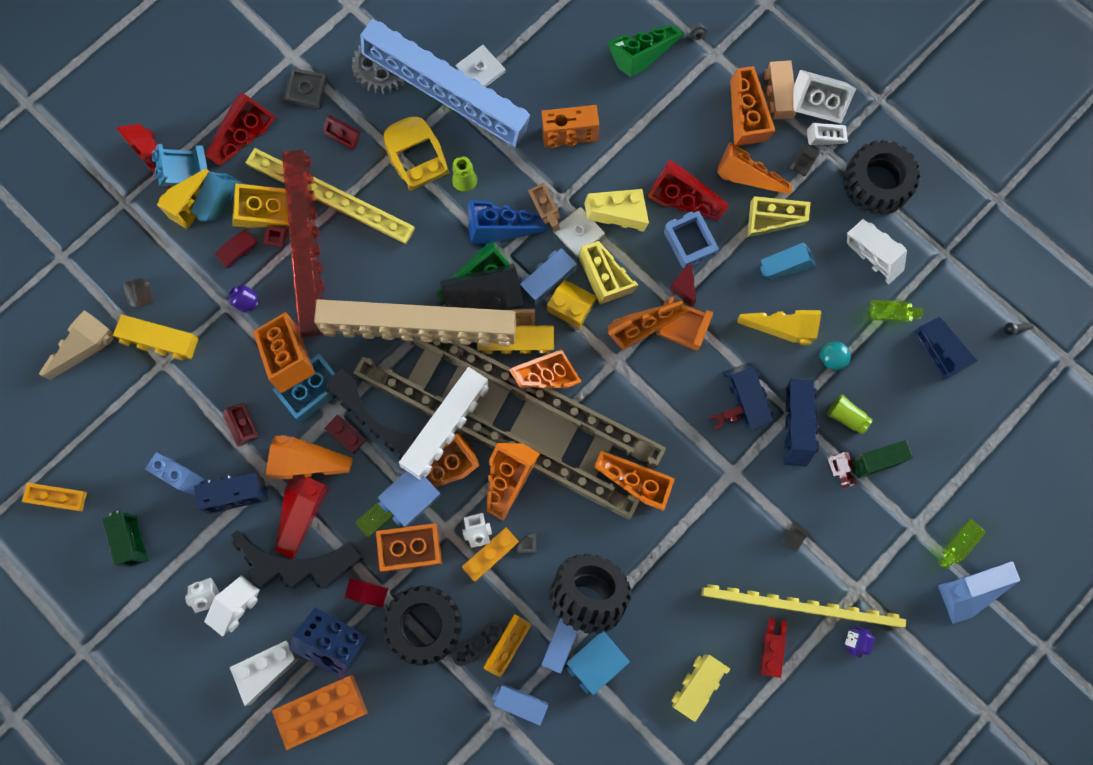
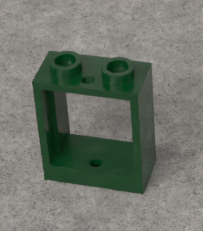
[851,440,914,478]
[102,511,149,568]

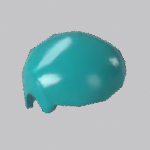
[819,341,851,371]

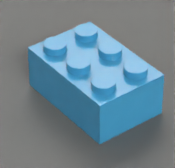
[273,354,336,423]

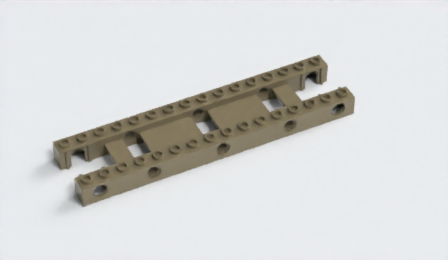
[353,339,666,520]

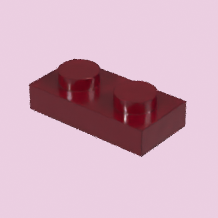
[322,115,361,150]
[324,414,366,454]

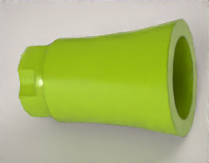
[452,156,477,192]
[826,394,873,434]

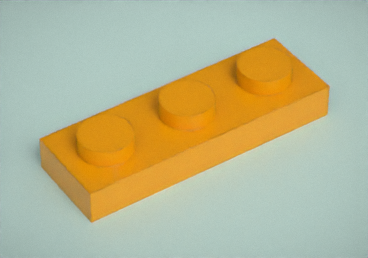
[22,483,87,512]
[462,527,519,582]
[483,614,532,678]

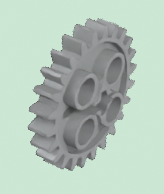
[352,45,404,94]

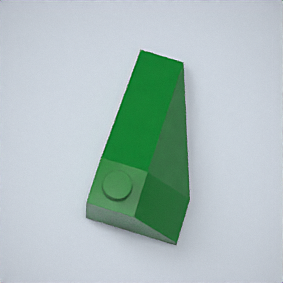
[608,25,684,77]
[436,241,518,303]

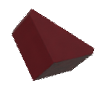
[670,264,696,306]
[344,578,389,608]

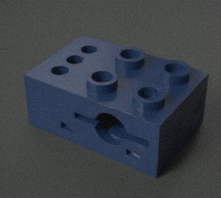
[194,473,268,514]
[289,607,367,679]

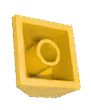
[547,280,597,329]

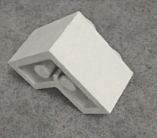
[204,575,260,637]

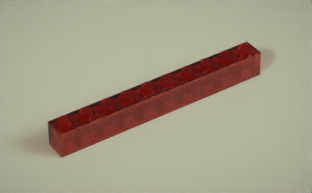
[282,149,325,337]

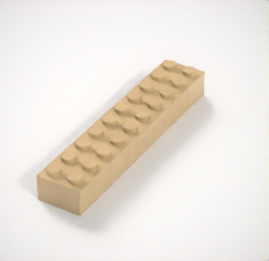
[314,299,516,347]

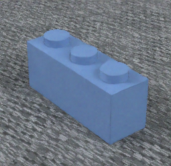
[520,248,577,306]

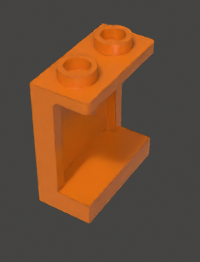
[656,296,714,351]

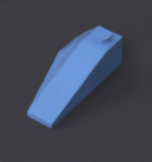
[938,561,1020,624]

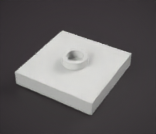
[455,45,506,87]
[553,207,605,258]

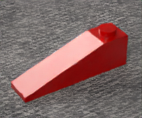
[205,92,276,166]
[116,124,173,189]
[275,474,329,559]

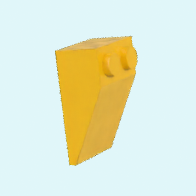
[157,169,209,229]
[232,183,293,228]

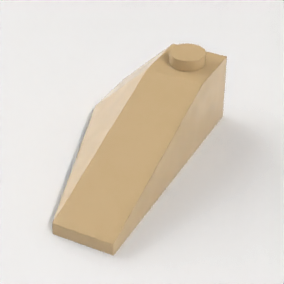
[39,310,114,380]

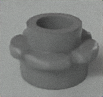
[690,23,707,40]

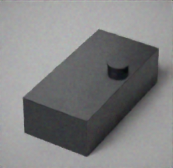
[440,263,524,310]

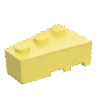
[584,189,649,232]
[747,196,811,238]
[578,241,638,305]
[671,654,730,722]

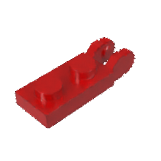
[760,617,787,678]

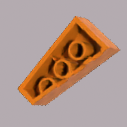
[730,66,776,146]

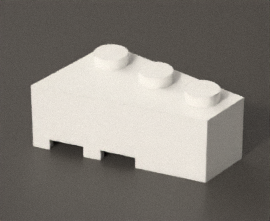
[847,219,907,284]
[230,640,300,706]

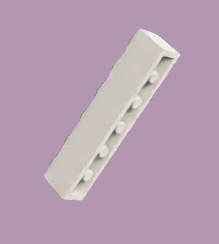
[399,367,489,480]

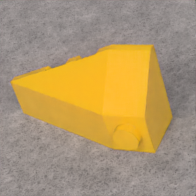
[737,310,821,346]

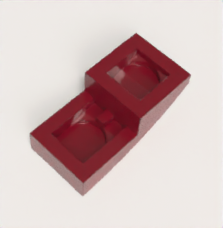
[263,214,293,248]
[215,229,258,268]

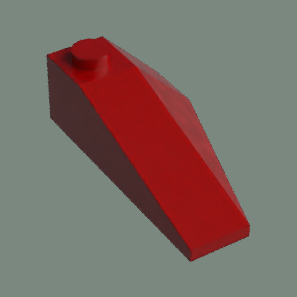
[647,159,729,221]

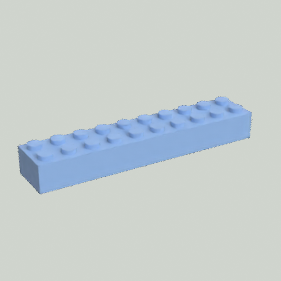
[360,19,530,147]

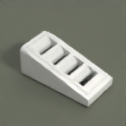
[807,123,848,145]

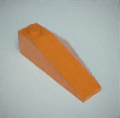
[487,443,540,521]

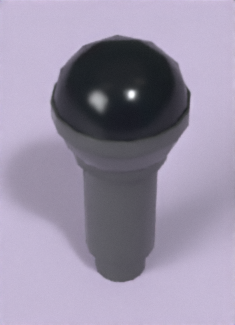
[1004,322,1034,335]

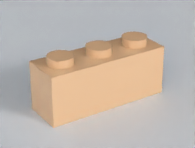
[764,61,796,120]

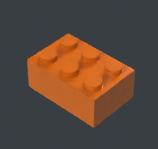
[376,523,443,573]

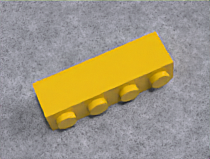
[113,314,199,361]
[477,325,554,354]

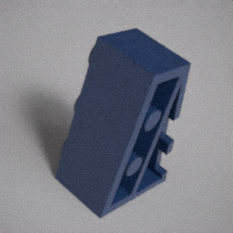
[914,316,977,380]
[722,364,773,429]

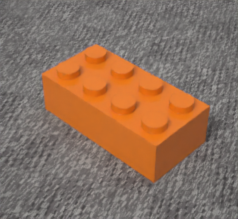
[253,312,315,393]
[272,675,368,750]

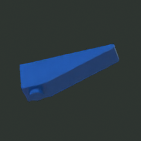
[468,201,548,244]

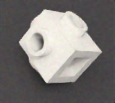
[462,513,492,548]
[185,578,219,613]

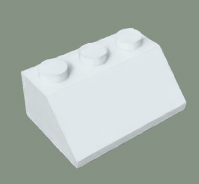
[793,70,856,123]

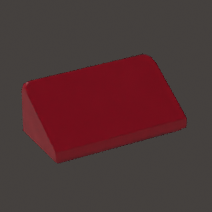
[223,403,259,447]

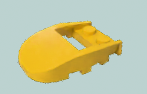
[384,117,449,191]

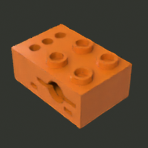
[541,105,599,148]

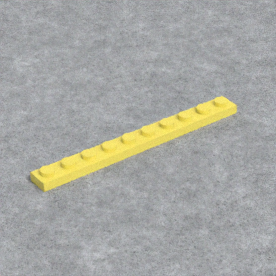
[245,148,415,244]
[701,584,906,628]

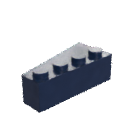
[784,379,819,467]

